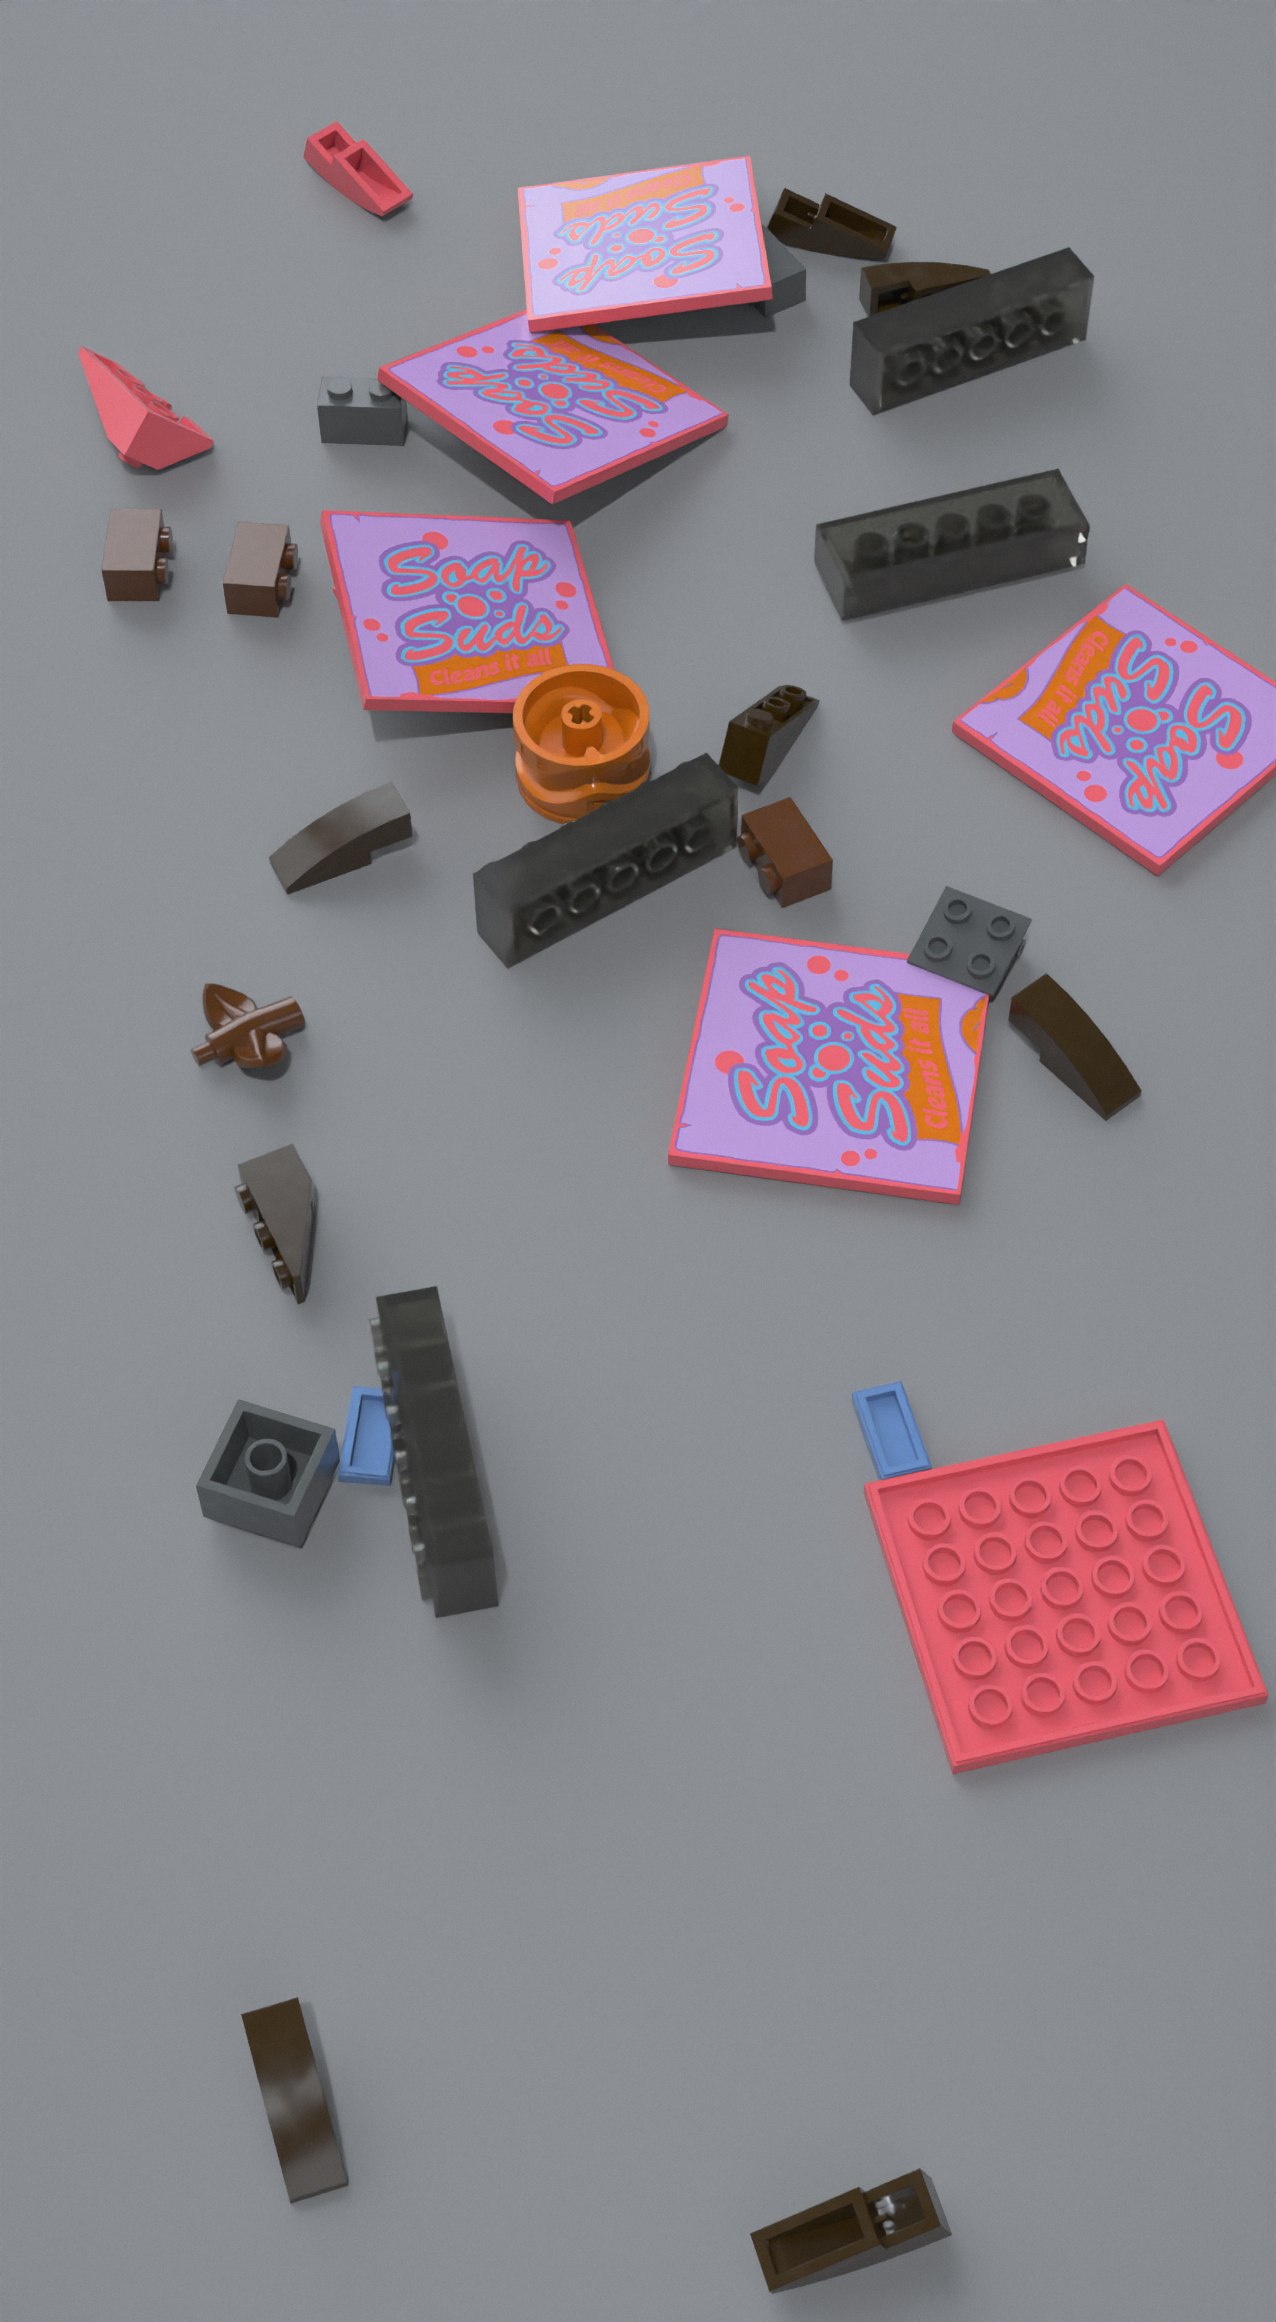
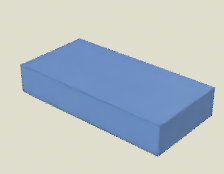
[851,1381,932,1480]
[338,1386,404,1486]

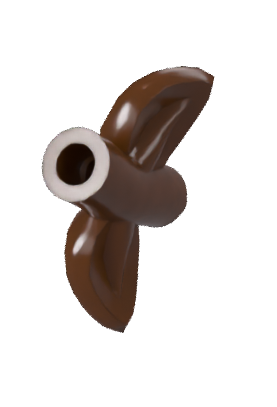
[191,983,305,1068]

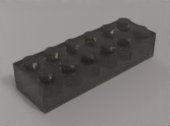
[849,247,1094,416]
[814,468,1090,621]
[473,752,738,969]
[369,1286,499,1618]

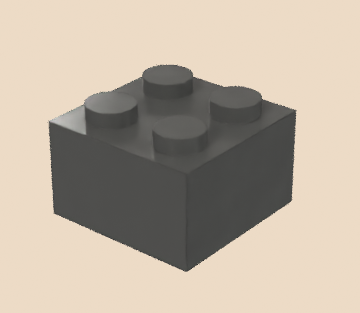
[196,1399,340,1547]

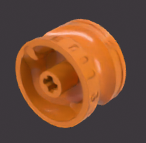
[513,664,650,826]

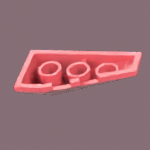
[78,346,214,470]

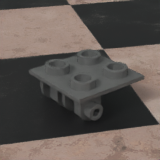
[907,886,1032,997]

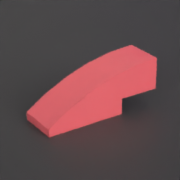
[303,121,413,216]

